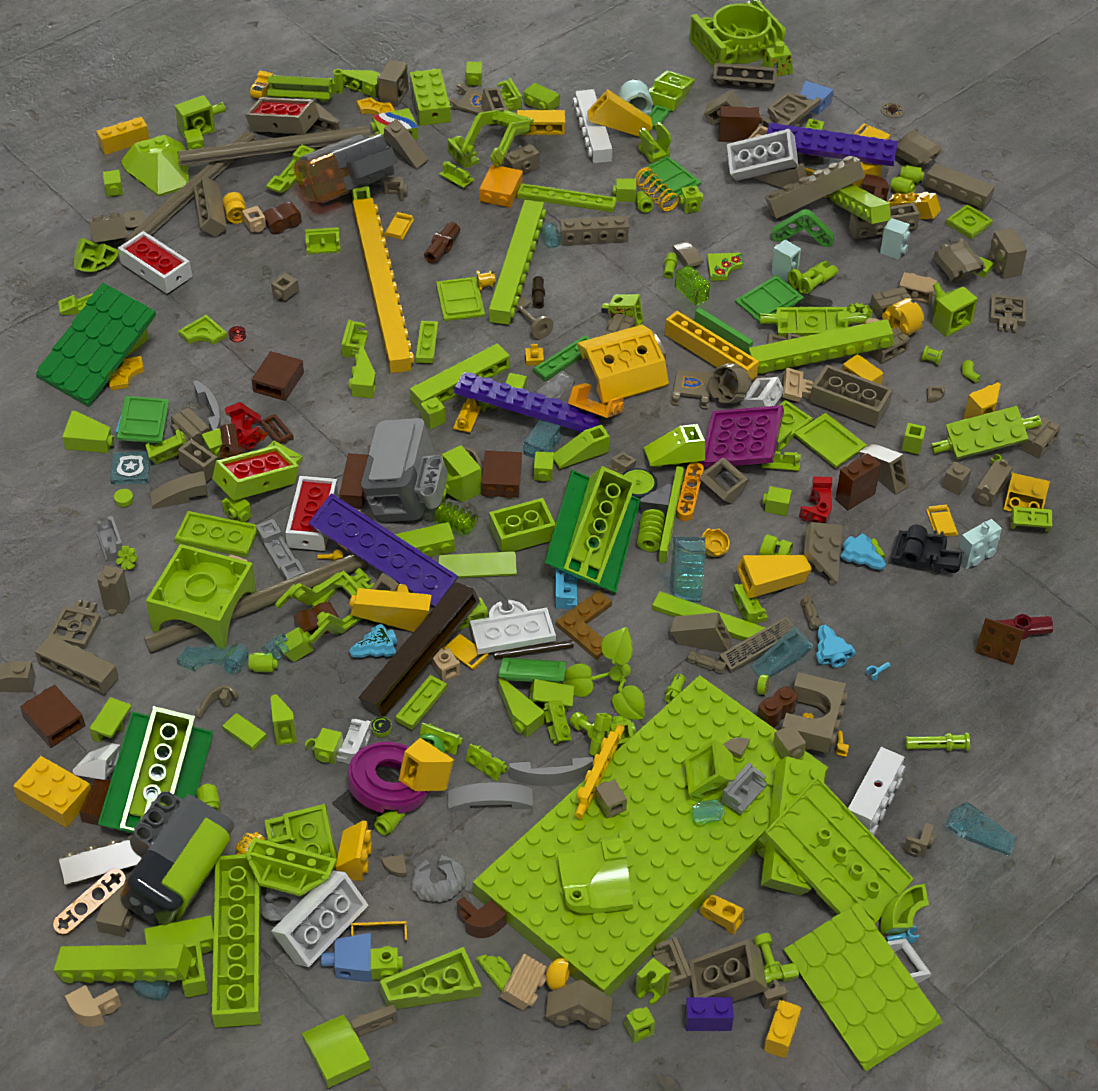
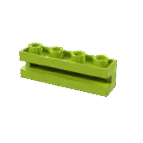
[268,75,333,102]

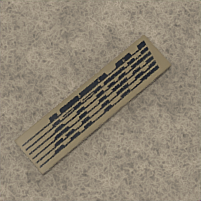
[720,616,798,673]

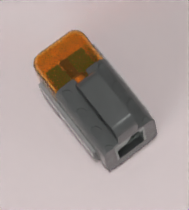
[293,134,397,203]

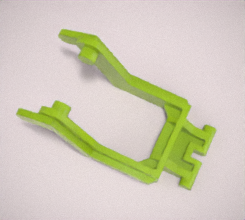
[456,110,534,167]
[275,568,381,644]

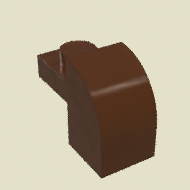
[862,174,889,201]
[457,897,507,938]

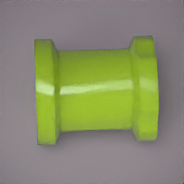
[921,345,943,365]

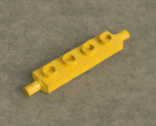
[574,725,625,819]

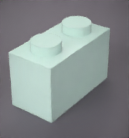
[880,218,911,260]
[771,240,801,283]

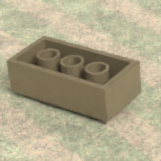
[810,364,893,427]

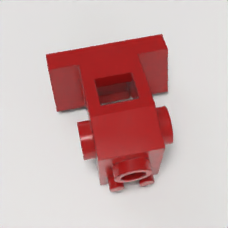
[225,402,268,451]
[799,476,833,523]

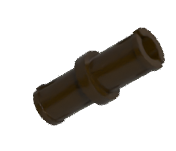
[532,276,545,309]

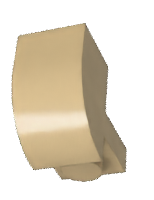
[65,985,122,1027]

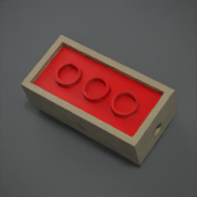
[245,97,319,135]

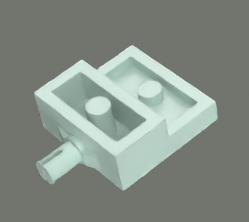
[959,519,1002,569]

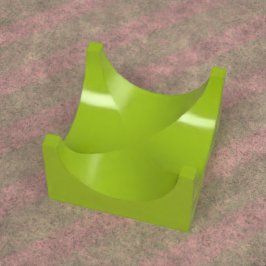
[146,544,257,651]

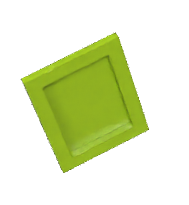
[436,277,485,321]
[794,413,867,468]

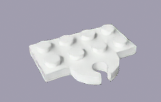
[470,600,556,655]

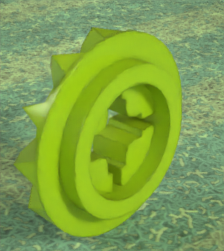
[846,302,873,320]

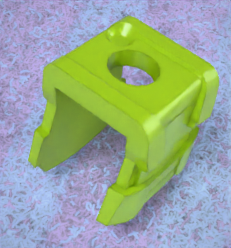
[638,122,672,163]

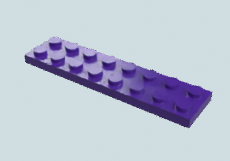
[767,123,898,167]
[454,372,601,432]
[309,493,458,607]

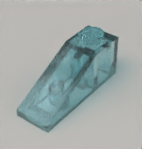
[751,626,814,677]
[946,802,1016,856]

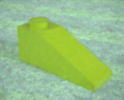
[498,677,545,738]

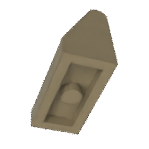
[700,458,749,504]

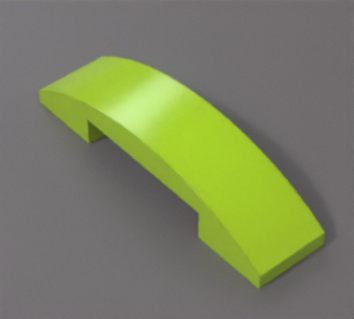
[266,144,315,193]

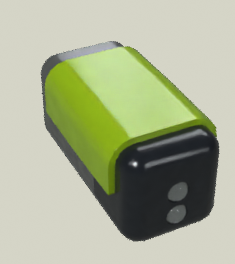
[120,791,234,926]

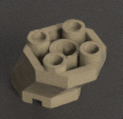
[896,128,943,168]
[933,239,985,282]

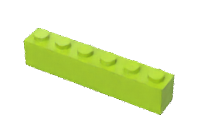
[830,184,891,224]
[410,343,510,411]
[53,944,192,983]

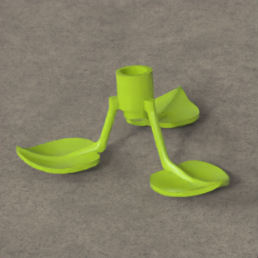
[563,627,645,720]

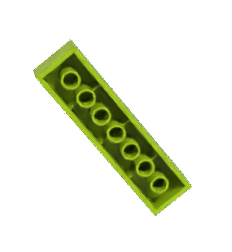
[212,854,262,1028]

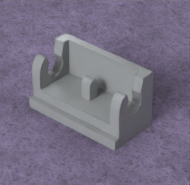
[97,516,123,562]
[722,763,767,814]

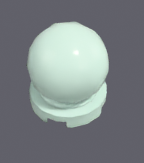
[619,80,653,115]

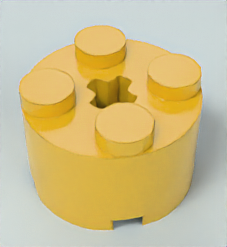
[882,298,924,336]

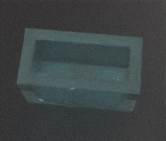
[524,419,562,459]

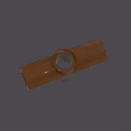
[424,222,460,264]
[219,424,244,459]

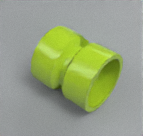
[759,534,793,555]

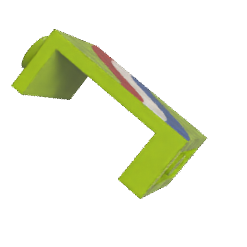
[370,108,418,140]

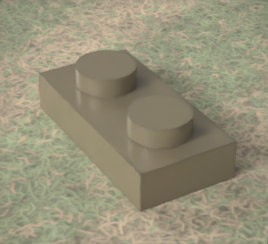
[350,1004,398,1038]

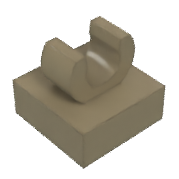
[761,980,788,1010]

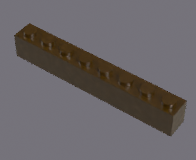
[358,582,480,717]

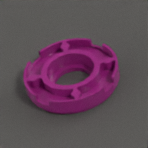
[348,742,430,814]

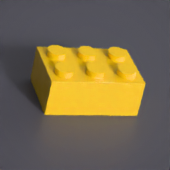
[13,756,91,828]

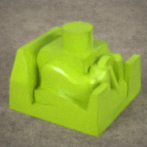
[685,740,736,799]

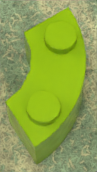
[881,884,929,935]

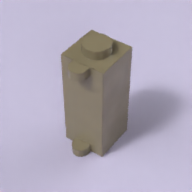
[974,459,1013,507]
[97,565,131,616]

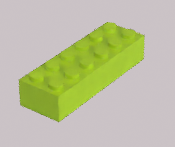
[761,756,826,896]

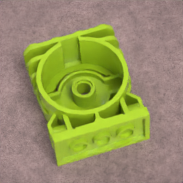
[689,0,786,68]

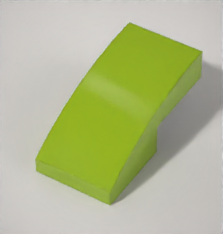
[58,293,93,315]

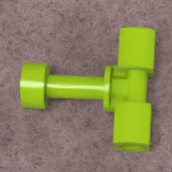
[570,712,612,756]
[753,933,799,986]

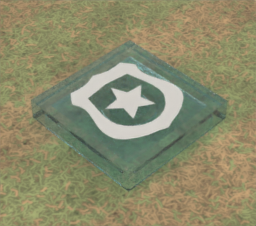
[110,452,151,484]

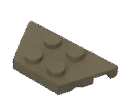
[768,92,821,126]
[804,522,843,585]

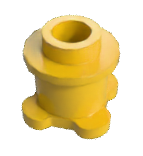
[477,270,496,291]

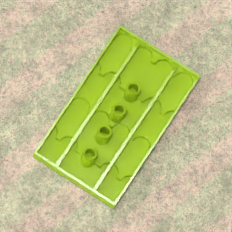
[764,776,914,925]
[784,902,943,1072]

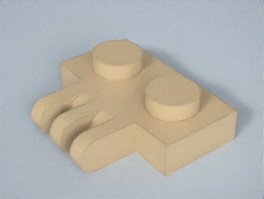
[782,368,814,402]

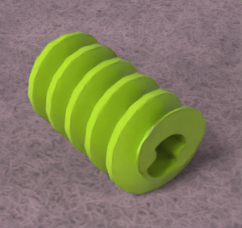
[637,509,665,552]

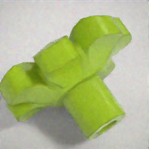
[116,546,138,570]

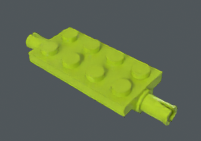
[760,307,866,337]
[931,406,1042,460]

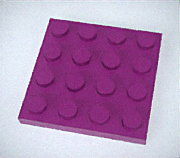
[700,405,784,468]

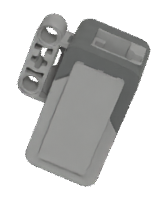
[361,418,448,522]

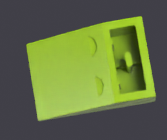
[644,424,705,467]

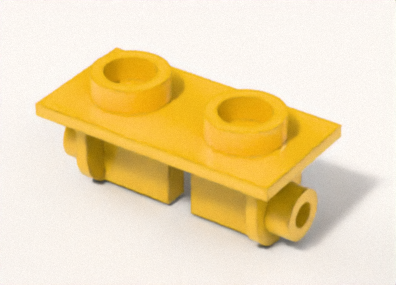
[453,398,481,433]

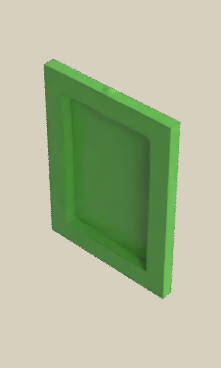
[640,156,702,200]
[735,275,804,325]
[117,396,169,444]
[499,657,567,683]

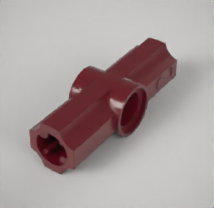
[995,614,1053,640]

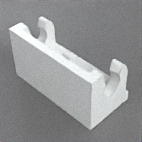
[336,719,372,764]

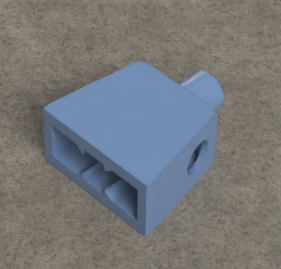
[800,81,833,114]
[321,933,372,982]

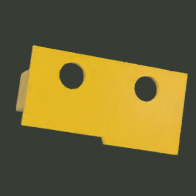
[351,921,408,940]

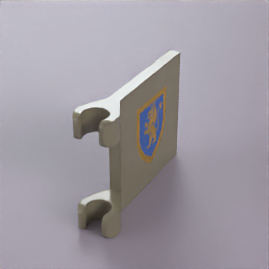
[449,83,484,115]
[672,369,713,409]

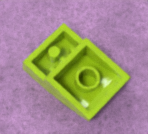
[649,70,695,111]
[301,1015,371,1088]

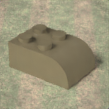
[689,939,768,1002]

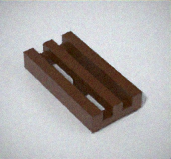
[259,414,294,444]

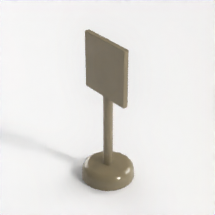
[515,295,553,339]

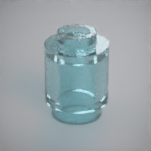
[541,223,561,247]
[222,643,249,673]
[692,799,725,824]
[134,980,170,1001]

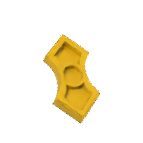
[356,97,395,115]
[109,356,144,391]

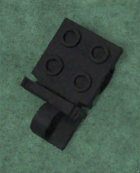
[891,524,962,573]

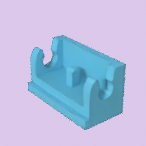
[556,569,577,609]

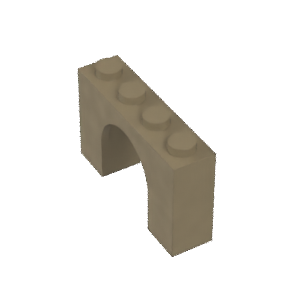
[782,672,848,753]

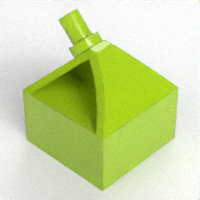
[932,282,978,337]
[441,445,482,502]

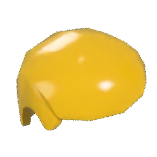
[701,528,730,557]
[546,958,570,990]

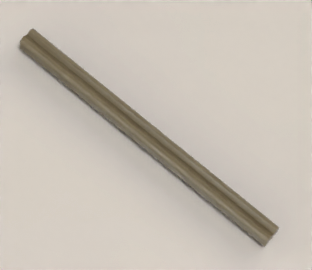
[178,126,371,166]
[123,130,256,243]
[144,554,368,653]

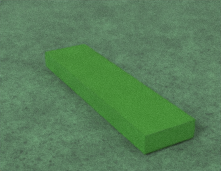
[694,308,753,355]
[533,335,590,382]

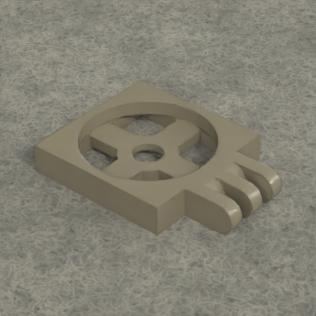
[990,294,1027,332]
[48,599,101,649]

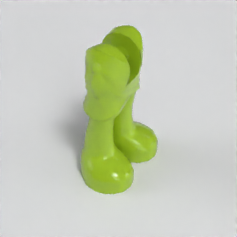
[788,261,839,295]

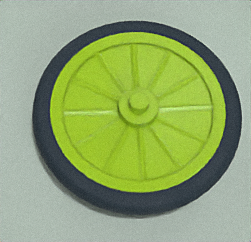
[622,468,658,499]

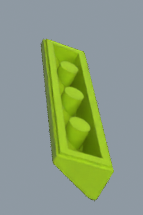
[438,551,517,578]

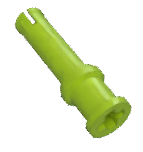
[905,733,970,751]

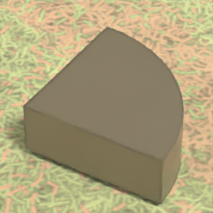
[927,386,946,403]
[724,737,750,759]
[382,854,407,877]

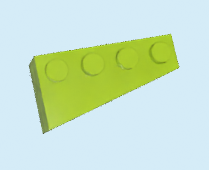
[380,947,482,1009]

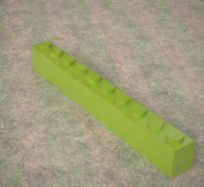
[489,200,547,325]

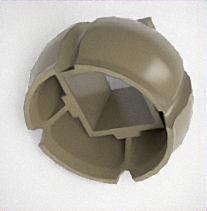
[708,363,752,404]

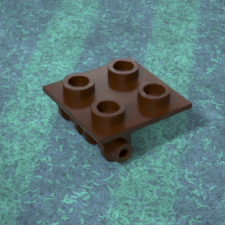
[975,618,1025,665]

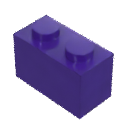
[685,997,734,1031]

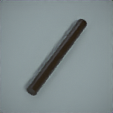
[494,640,573,660]

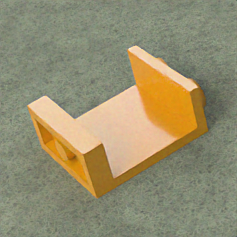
[568,383,624,418]

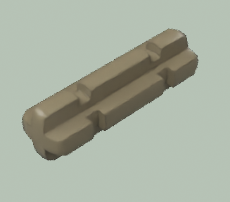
[801,596,822,630]
[687,651,726,674]

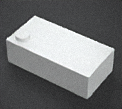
[727,129,798,181]
[271,871,369,967]

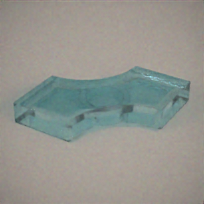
[177,642,233,671]

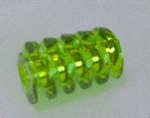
[434,499,478,535]

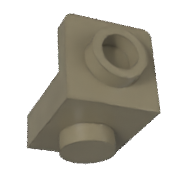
[384,177,408,200]
[904,823,936,857]

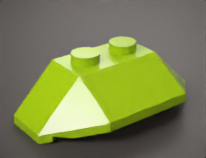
[246,838,337,896]

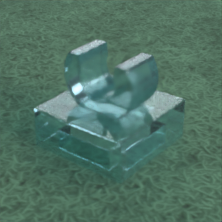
[261,633,289,659]

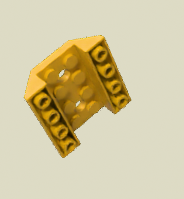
[577,324,669,404]

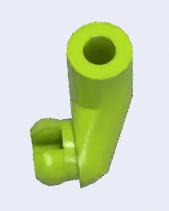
[962,360,981,383]

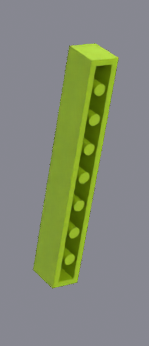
[749,319,893,374]

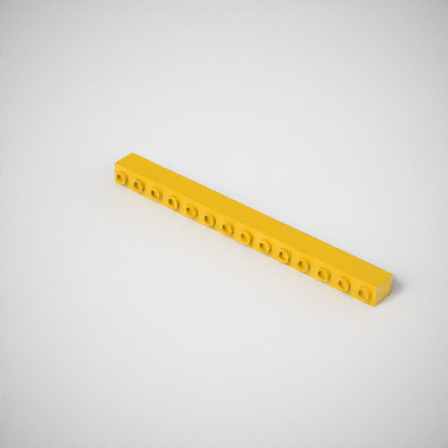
[353,198,414,373]

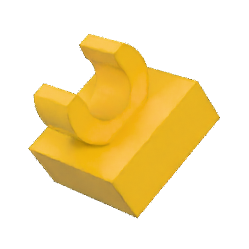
[525,344,544,366]

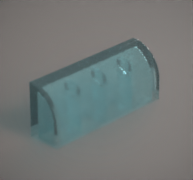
[669,536,706,603]

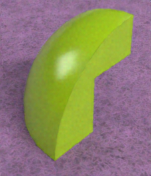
[74,238,119,272]

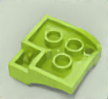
[264,804,338,870]
[557,838,634,914]

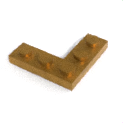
[556,590,612,660]

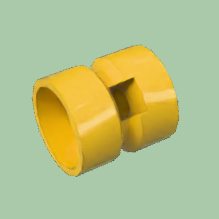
[222,192,247,224]

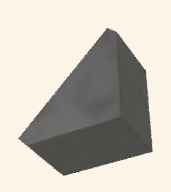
[639,483,672,517]

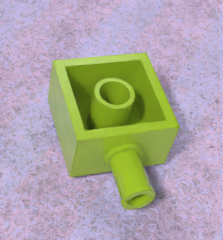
[174,95,226,139]

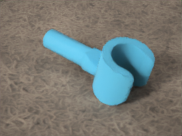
[866,662,891,681]
[887,926,919,944]

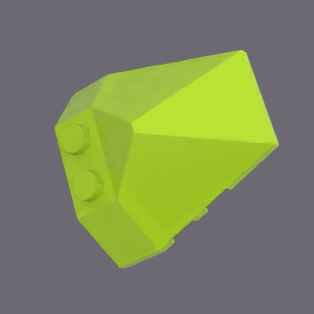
[121,135,189,197]

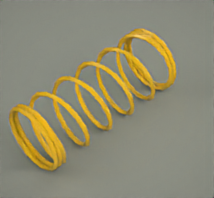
[635,167,679,212]

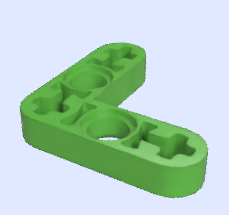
[772,209,834,247]

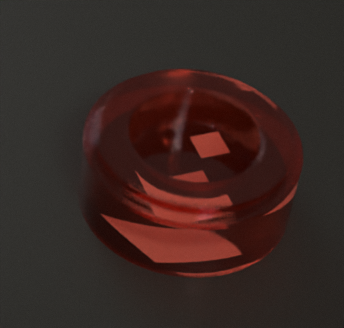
[228,326,246,342]

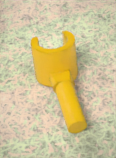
[317,550,344,561]
[836,731,849,757]

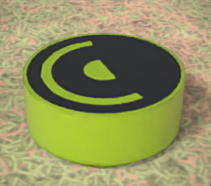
[371,717,392,738]

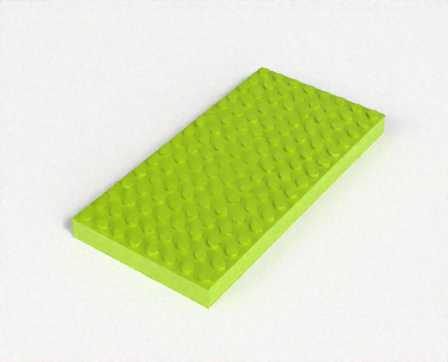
[473,675,828,996]

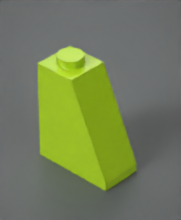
[62,411,115,453]

